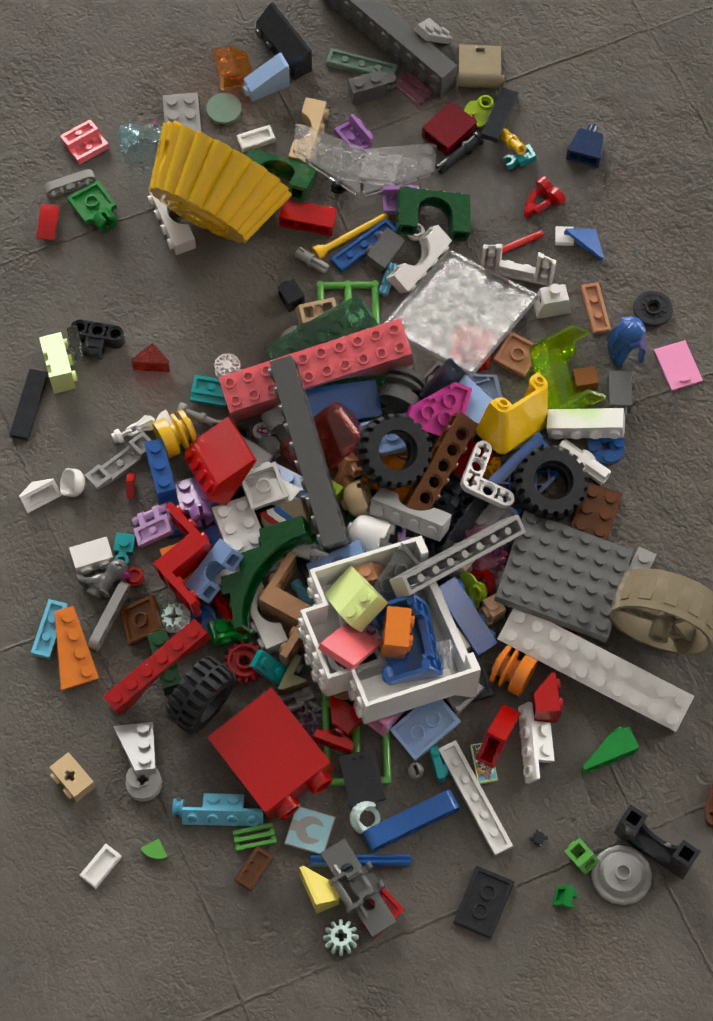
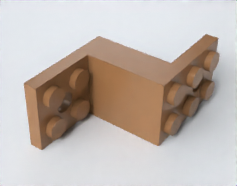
[258,552,312,668]

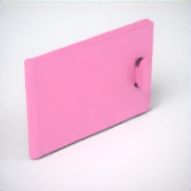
[653,340,703,392]

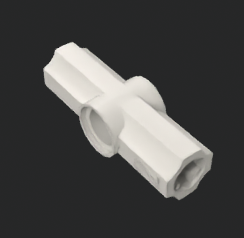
[559,439,611,485]

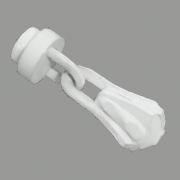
[111,415,155,444]

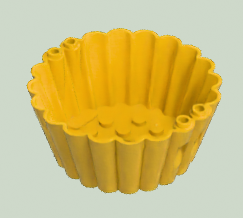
[149,121,292,243]

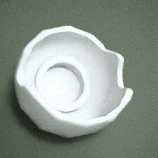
[60,468,86,497]

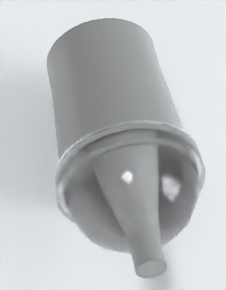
[291,542,328,562]

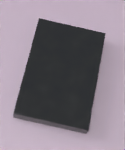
[453,866,515,939]

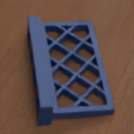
[487,432,560,515]

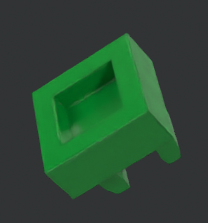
[552,885,579,908]

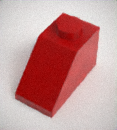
[329,695,363,738]

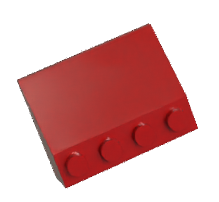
[184,417,257,506]

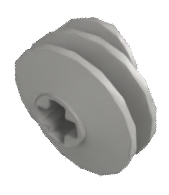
[125,767,162,802]

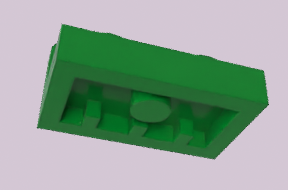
[207,619,255,647]

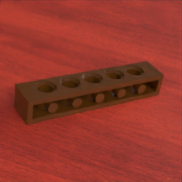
[402,411,478,511]

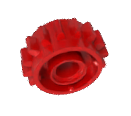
[223,641,262,685]

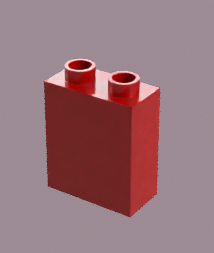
[207,687,334,820]

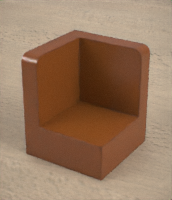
[571,366,599,394]

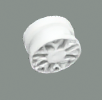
[214,354,241,379]

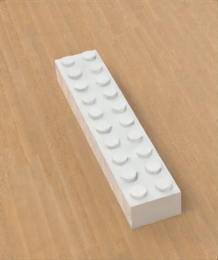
[498,608,694,732]

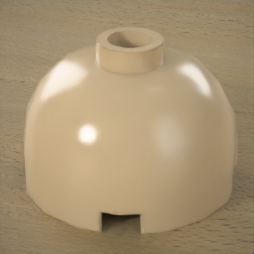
[341,478,373,517]

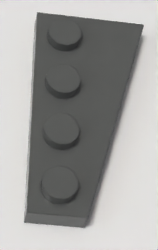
[369,543,420,625]

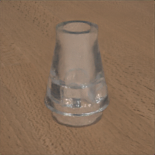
[434,639,454,669]

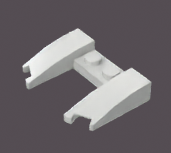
[480,244,556,286]

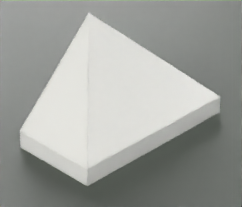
[19,478,62,513]

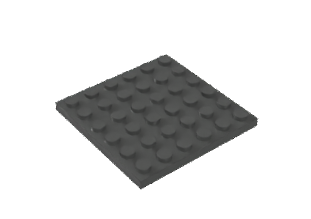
[494,510,633,642]

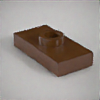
[234,846,274,892]

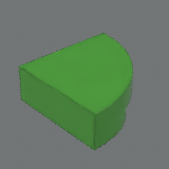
[141,839,168,860]

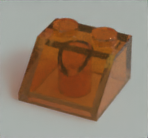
[212,46,253,90]

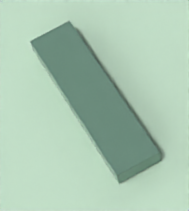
[326,48,398,75]

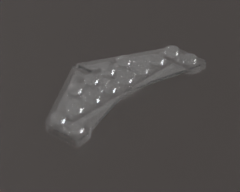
[293,124,437,198]

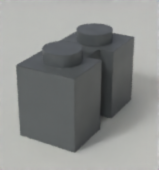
[364,227,405,273]

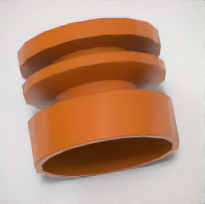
[489,645,538,697]

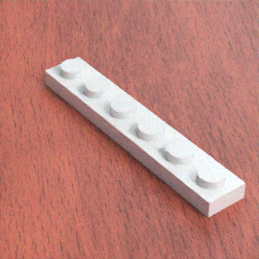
[439,740,513,857]

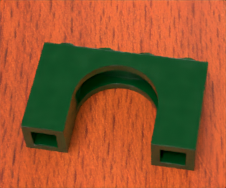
[246,149,318,203]
[396,186,471,241]

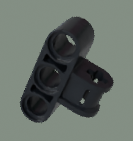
[71,319,125,360]

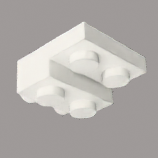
[241,462,288,511]

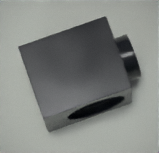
[278,279,305,312]

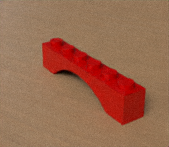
[103,619,212,715]

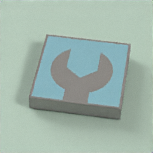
[284,806,336,855]

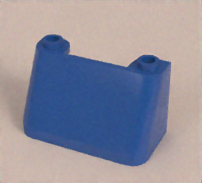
[371,593,443,685]

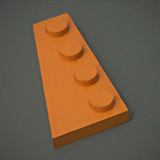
[54,606,99,692]

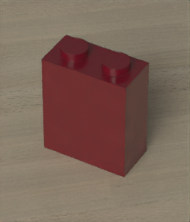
[422,101,477,156]

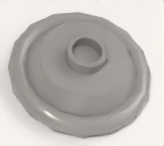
[591,845,652,906]

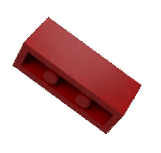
[279,200,337,236]

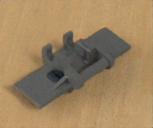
[320,839,397,937]

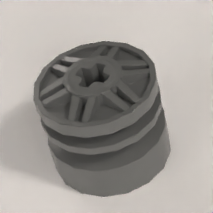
[378,366,426,413]

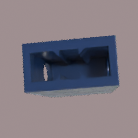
[566,124,603,168]

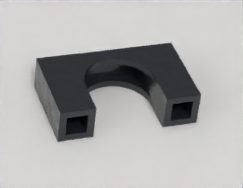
[614,804,701,880]

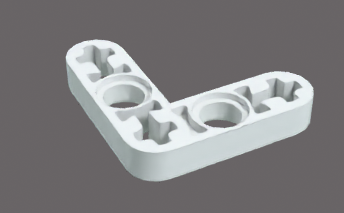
[460,441,514,509]

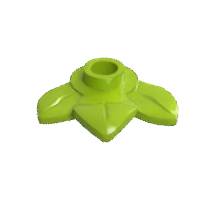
[464,95,494,127]
[459,572,488,609]

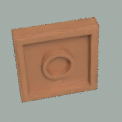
[492,331,543,379]

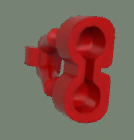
[523,176,566,218]

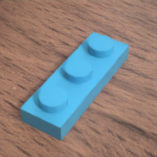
[31,599,68,660]

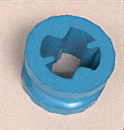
[172,798,185,818]

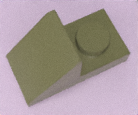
[278,654,308,695]

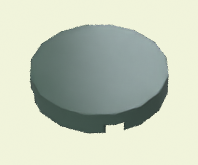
[207,93,242,126]

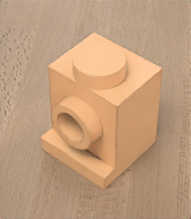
[478,594,506,626]

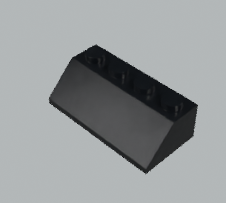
[255,2,312,80]

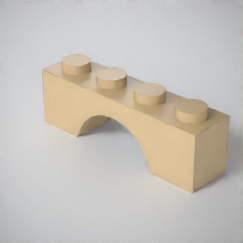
[289,97,329,165]

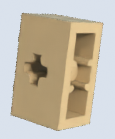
[295,297,338,326]
[49,752,95,802]

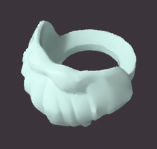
[350,801,380,834]

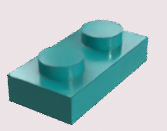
[250,649,287,687]

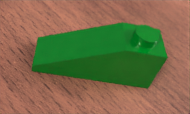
[581,726,639,776]

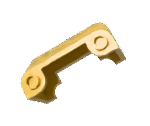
[476,372,548,454]

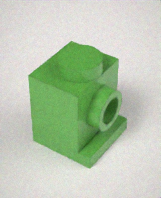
[565,838,600,875]

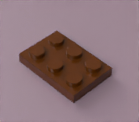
[571,482,623,540]

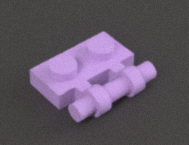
[132,503,175,548]

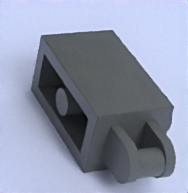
[348,70,396,105]
[607,371,635,421]

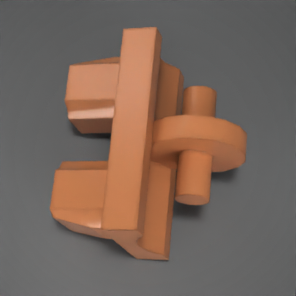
[334,456,363,489]

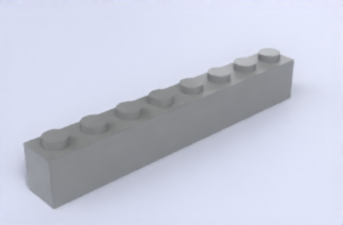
[389,515,526,598]

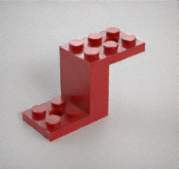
[153,502,212,618]

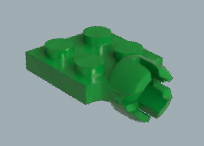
[67,180,117,232]

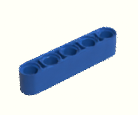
[362,790,460,852]

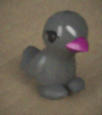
[76,559,131,600]

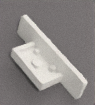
[518,702,555,784]

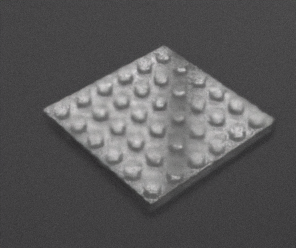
[385,249,538,376]

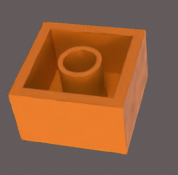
[380,606,415,659]

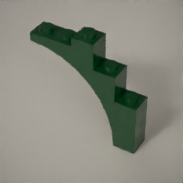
[220,516,312,635]

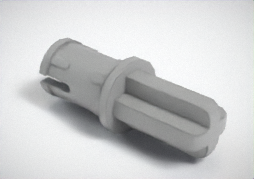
[295,247,329,273]

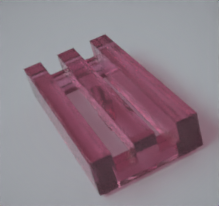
[396,71,433,106]

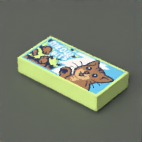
[470,743,498,784]

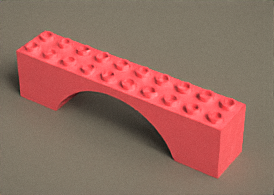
[218,318,414,422]

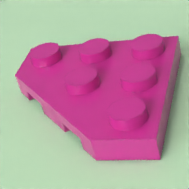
[406,382,472,438]

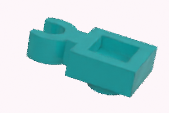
[503,144,537,170]
[114,532,136,566]
[429,746,449,784]

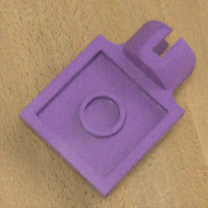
[174,477,219,527]

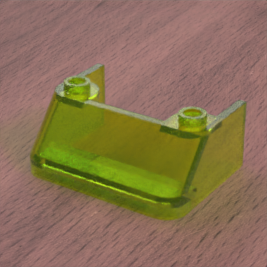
[529,324,606,409]

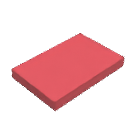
[318,623,382,671]

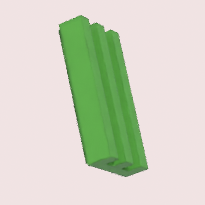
[233,823,277,852]

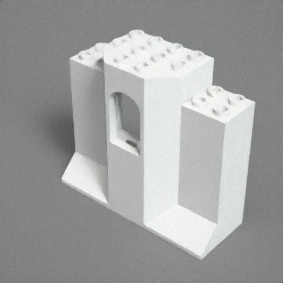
[298,536,481,724]

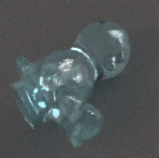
[118,118,162,155]

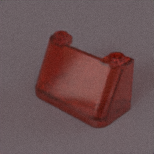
[280,402,363,477]

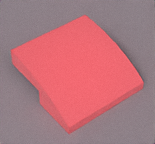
[60,120,110,165]

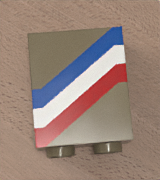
[260,497,319,536]

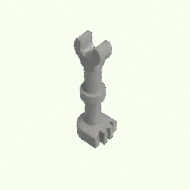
[176,402,223,426]

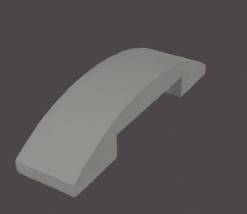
[84,431,152,489]

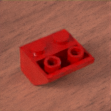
[532,672,563,723]

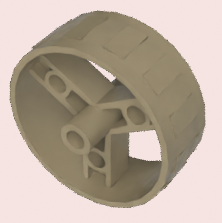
[609,568,713,655]

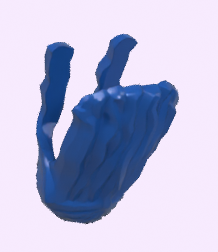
[607,316,647,369]

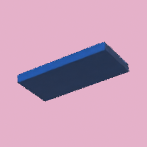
[306,379,383,427]

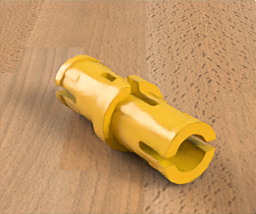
[500,128,526,155]

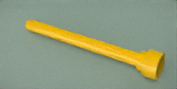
[311,213,389,260]

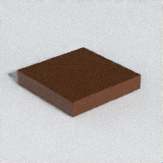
[119,595,164,646]

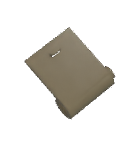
[458,44,504,89]

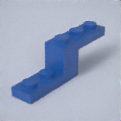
[144,438,184,540]

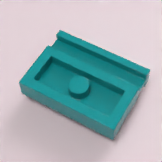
[189,375,227,408]

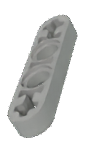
[88,581,131,651]

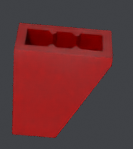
[476,704,521,768]

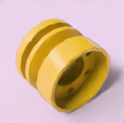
[152,409,197,459]

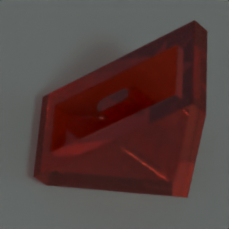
[131,343,170,372]

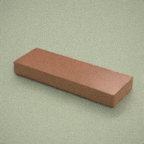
[580,282,611,336]

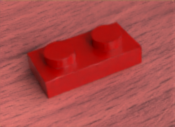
[313,729,354,754]

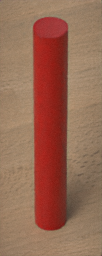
[502,230,544,254]

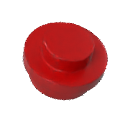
[125,568,144,587]

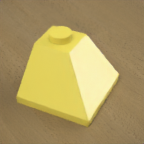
[299,866,340,914]

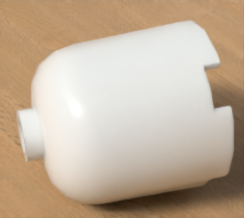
[347,515,396,552]

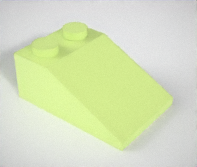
[324,565,388,632]

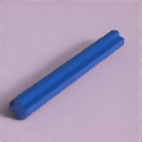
[310,854,411,867]

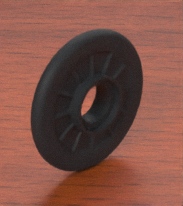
[633,290,673,327]

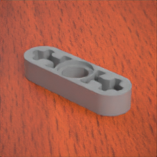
[44,169,96,198]

